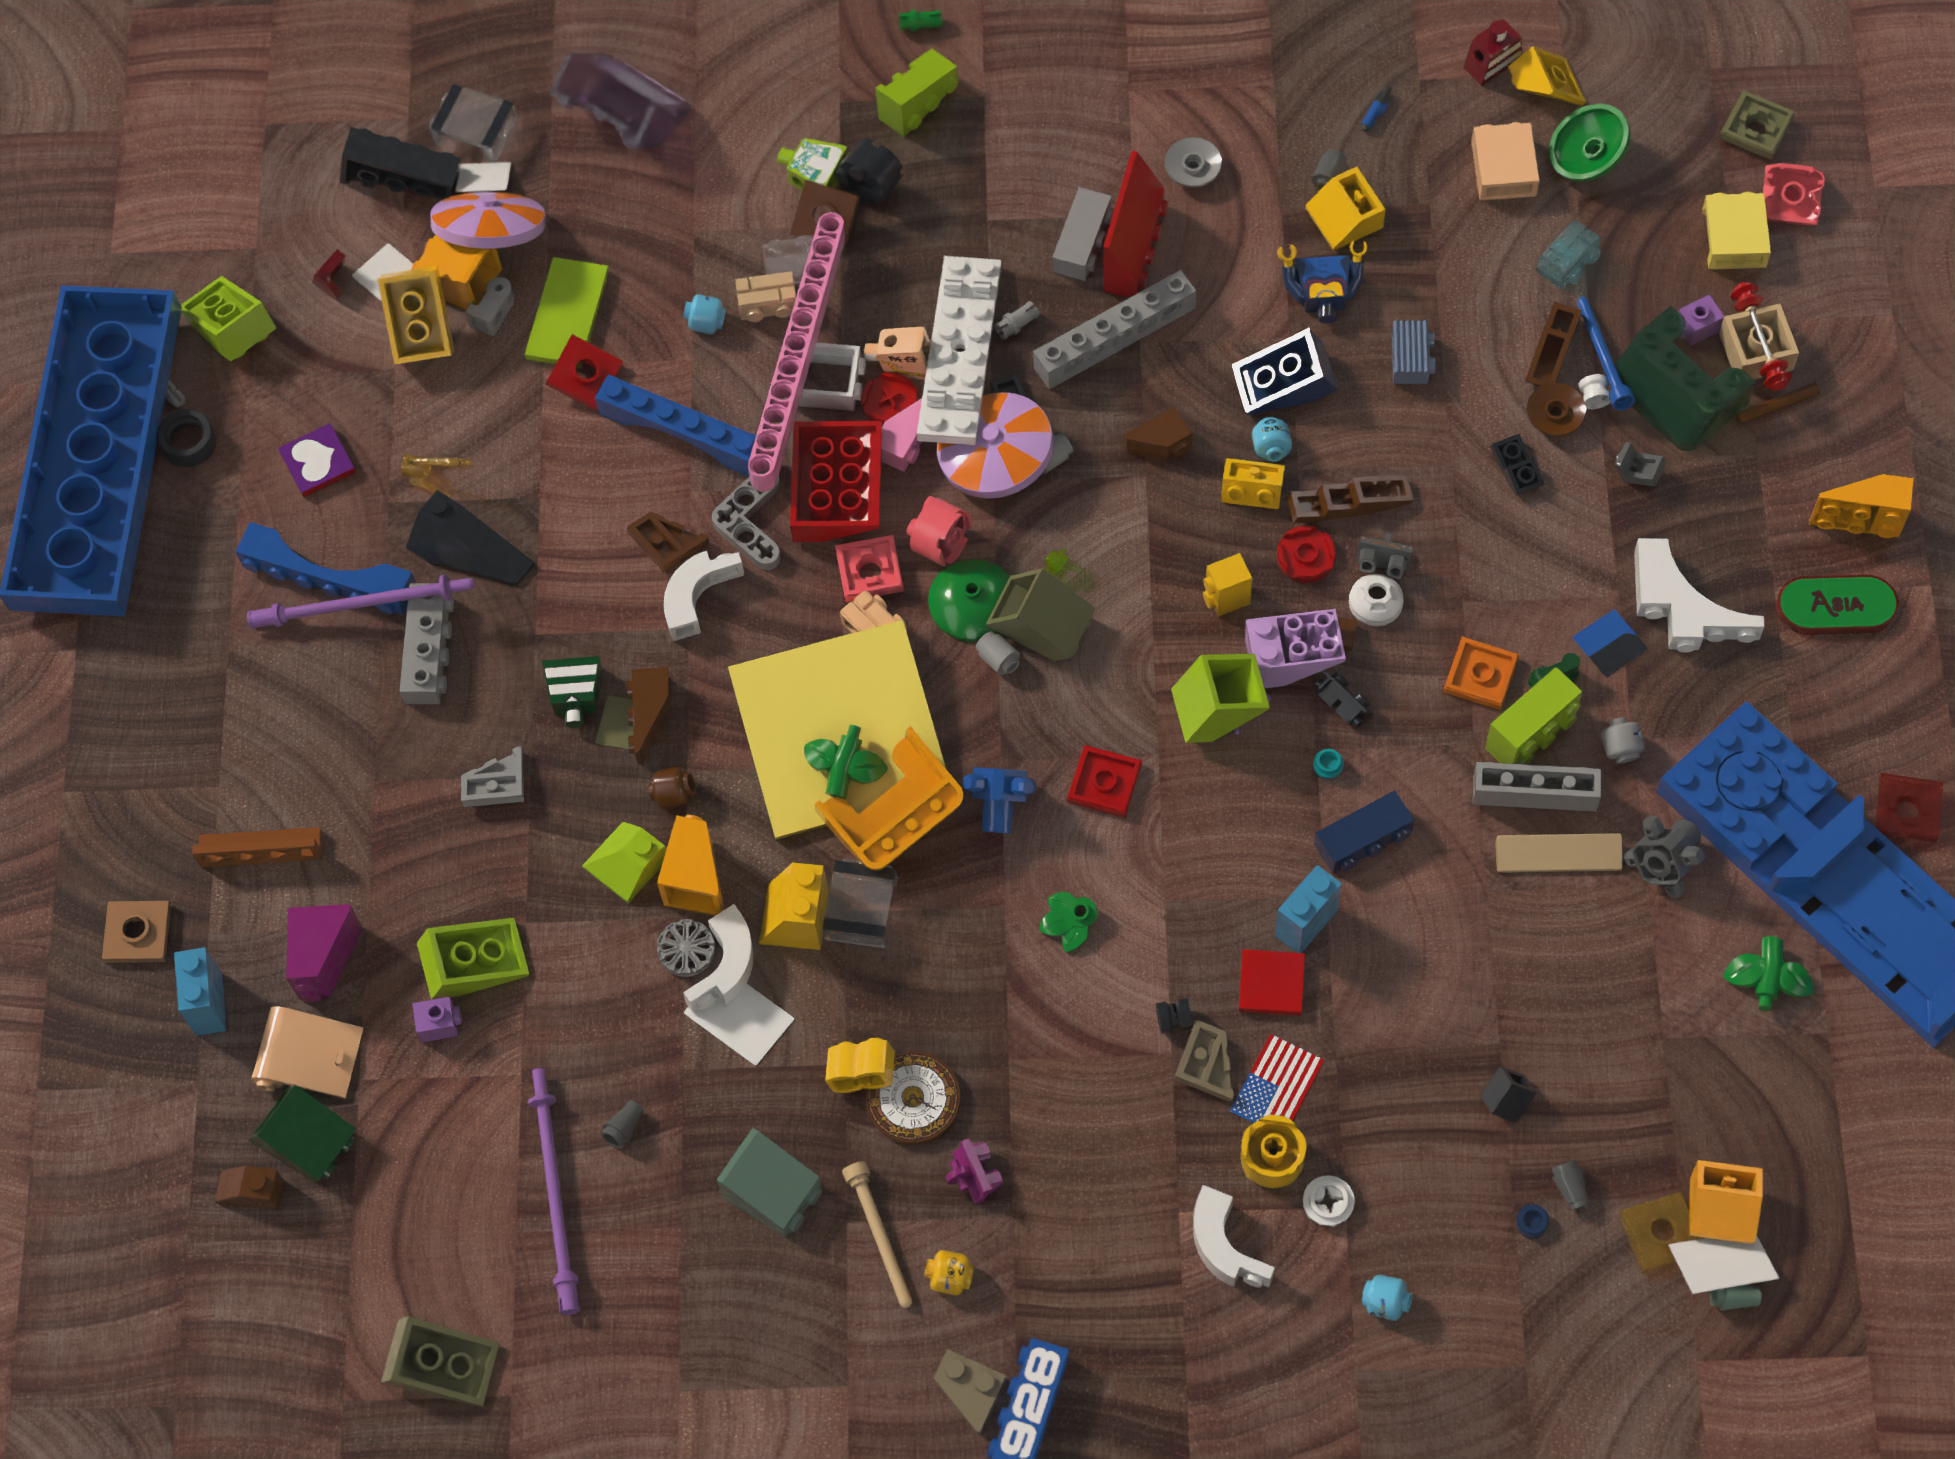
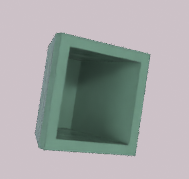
[717,1128,822,1238]

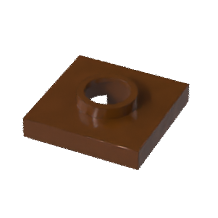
[790,180,860,252]

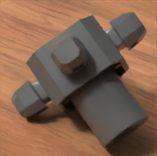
[1624,816,1705,898]

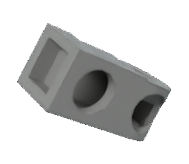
[465,277,514,336]

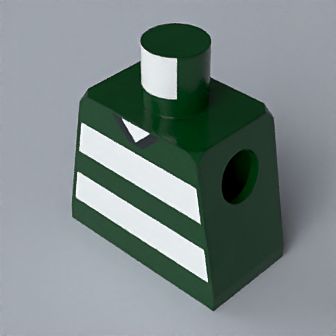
[542,656,603,728]

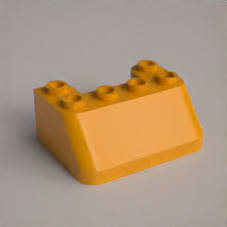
[815,726,963,871]

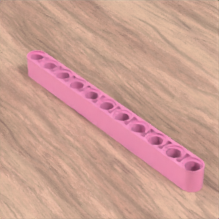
[748,212,845,492]

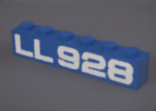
[987,1338,1069,1459]

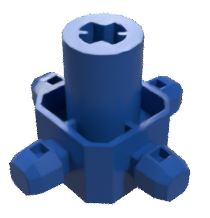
[963,767,1036,833]

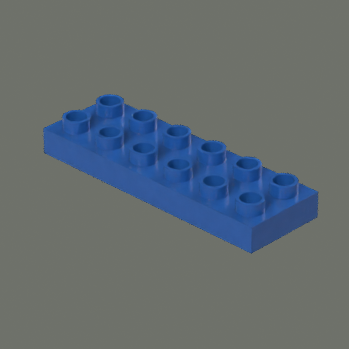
[0,285,182,616]

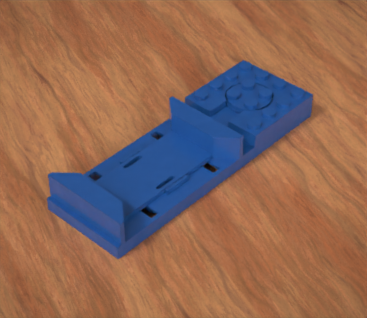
[1656,701,1955,1049]

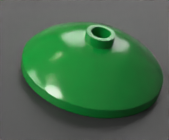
[1549,104,1631,182]
[928,559,1010,642]

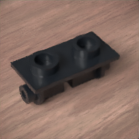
[1314,670,1374,728]

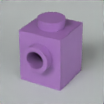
[1675,295,1724,346]
[412,996,462,1043]

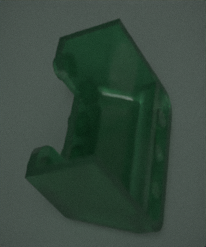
[1609,306,1756,451]

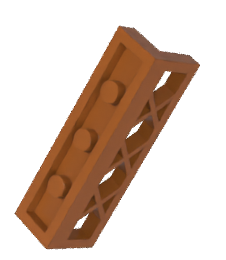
[192,827,323,868]

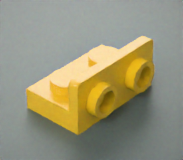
[1221,458,1285,509]

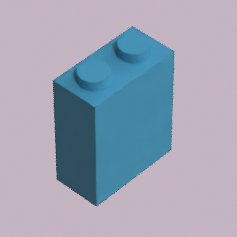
[1275,865,1342,953]
[174,947,227,1036]

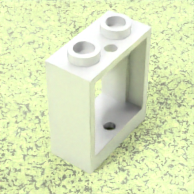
[784,343,866,411]

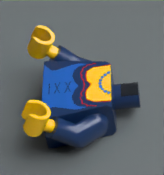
[1277,240,1367,324]

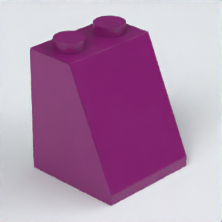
[286,904,362,1002]

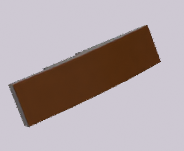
[1287,475,1414,523]

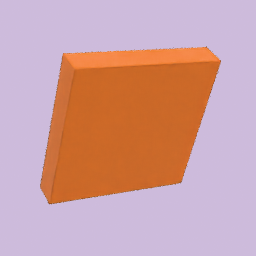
[1443,637,1520,711]

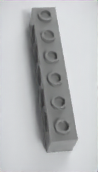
[1033,270,1196,390]

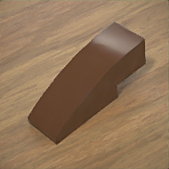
[1525,301,1582,386]

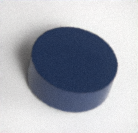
[1516,1204,1549,1239]

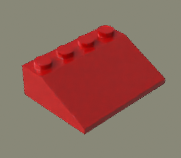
[1103,150,1169,297]
[790,421,882,542]

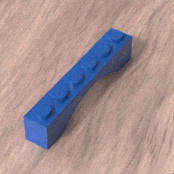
[595,375,756,477]
[235,522,416,615]

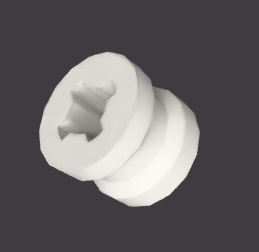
[1578,374,1611,409]

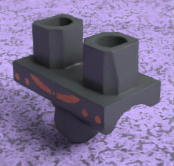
[1355,532,1413,579]

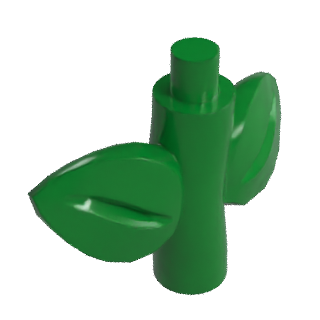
[804,725,888,800]
[1723,936,1813,1012]

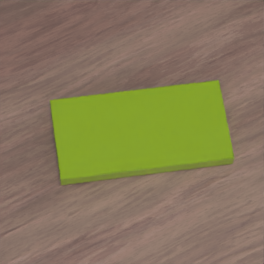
[525,257,609,369]

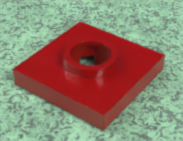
[546,334,623,411]

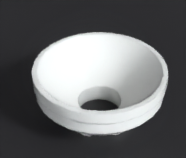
[1349,574,1403,626]

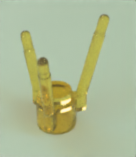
[401,454,470,498]

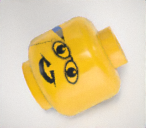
[924,1250,974,1296]

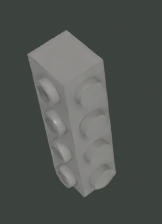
[400,583,454,704]
[1473,762,1601,812]

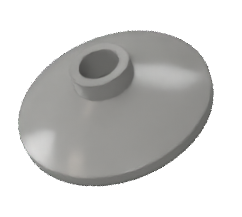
[1165,137,1222,187]

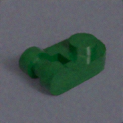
[1528,653,1580,688]

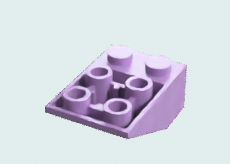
[1245,609,1346,688]

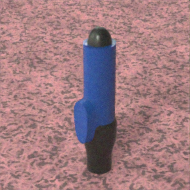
[1361,85,1392,132]

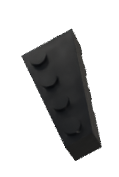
[339,127,461,200]

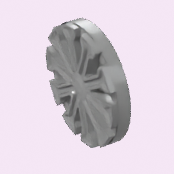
[657,919,715,977]

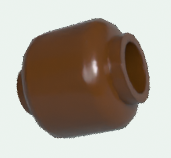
[648,766,696,809]

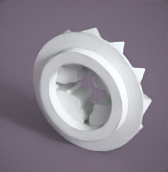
[1303,1176,1354,1227]

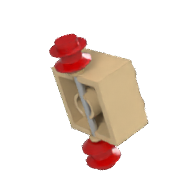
[1719,282,1799,391]

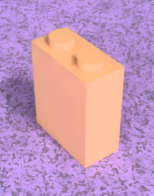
[1472,122,1539,200]

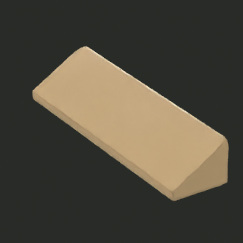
[1495,833,1622,873]

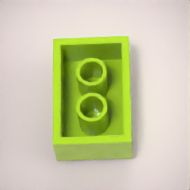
[1485,667,1582,765]

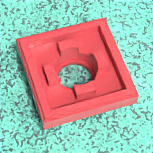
[835,535,904,602]

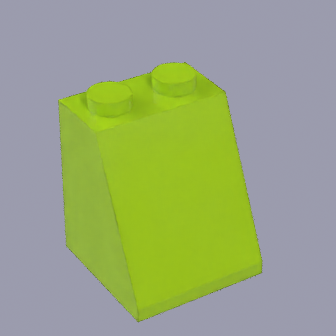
[1171,654,1270,743]

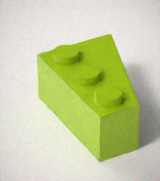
[875,49,959,137]

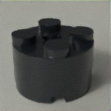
[835,138,904,205]

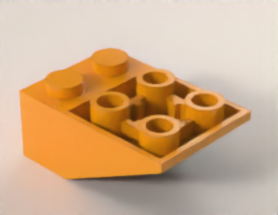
[1809,474,1914,538]

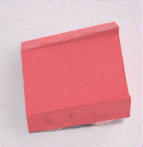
[1763,163,1825,226]

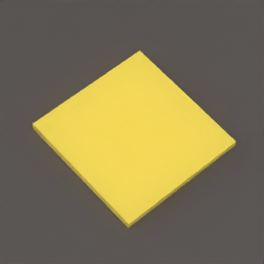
[728,620,946,840]

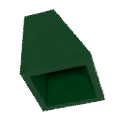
[249,1084,356,1182]

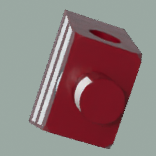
[1463,19,1522,86]

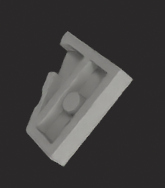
[461,747,524,807]

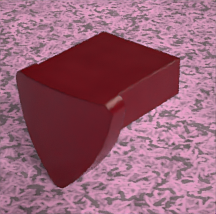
[312,249,346,299]

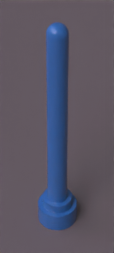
[1577,297,1635,411]

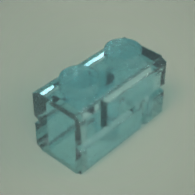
[1536,220,1601,290]

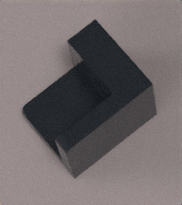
[1481,1066,1537,1122]

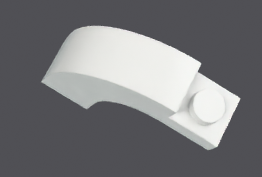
[664,551,744,641]
[683,904,753,1013]
[1193,1185,1275,1288]

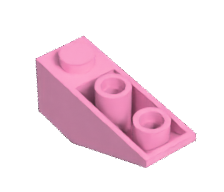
[881,399,922,472]

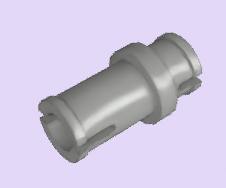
[994,301,1039,340]

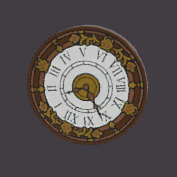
[865,1052,961,1146]

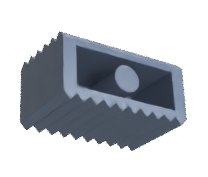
[1392,320,1435,384]

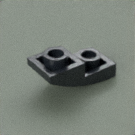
[1490,434,1544,496]

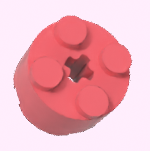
[907,496,973,566]

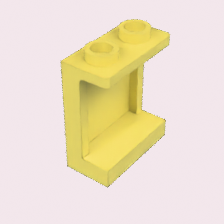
[1702,192,1771,269]

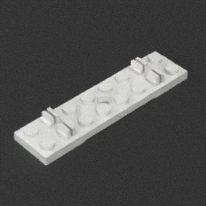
[917,256,1001,445]

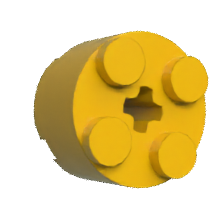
[1241,1115,1306,1188]

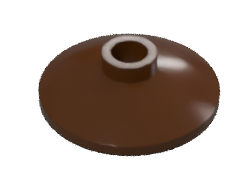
[1527,382,1586,437]

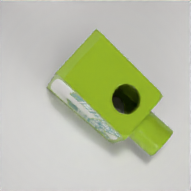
[777,138,848,191]

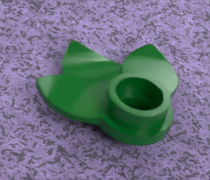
[1039,892,1098,953]

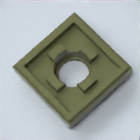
[1719,90,1796,160]

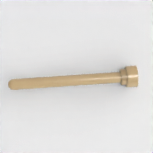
[842,1161,912,1308]

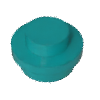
[1313,749,1344,779]

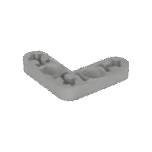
[712,471,781,570]

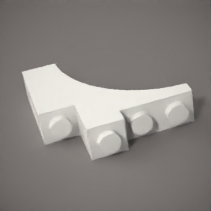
[1634,538,1764,653]

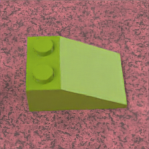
[181,276,277,361]
[417,918,529,1000]

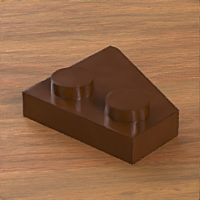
[627,512,709,572]

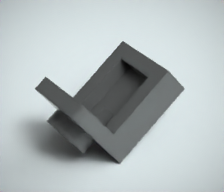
[1615,442,1667,487]

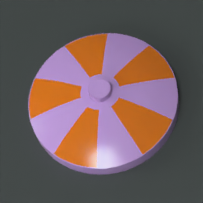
[430,191,546,248]
[937,393,1054,498]

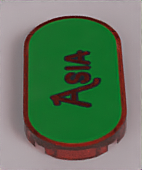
[1776,574,1899,635]

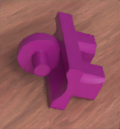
[945,1138,1003,1204]

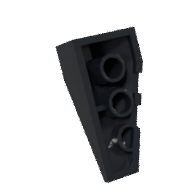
[406,490,535,586]

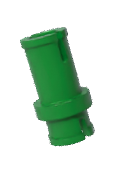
[899,9,942,32]

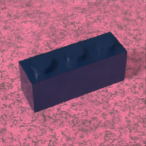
[1314,790,1414,874]

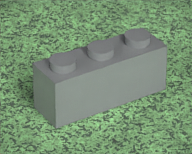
[1052,187,1115,281]

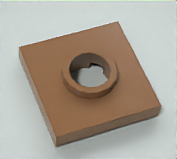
[102,901,171,963]

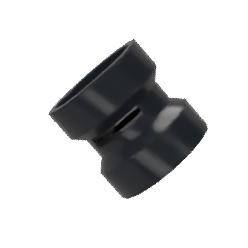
[1156,998,1192,1034]

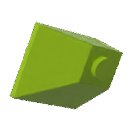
[582,822,666,904]

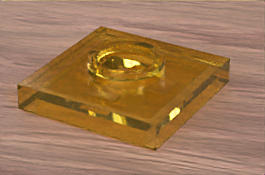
[1619,1192,1699,1273]

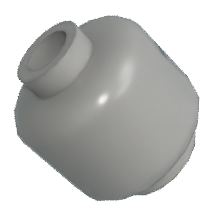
[1601,717,1645,764]

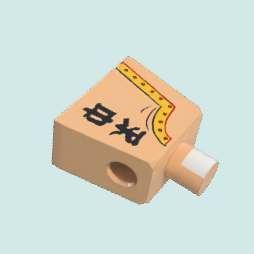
[864,327,931,380]

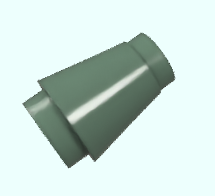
[1710,1284,1761,1311]

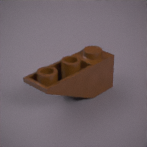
[627,667,672,764]

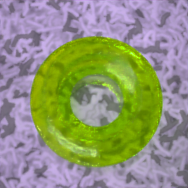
[1043,548,1070,576]

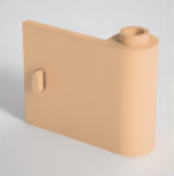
[251,1007,364,1099]

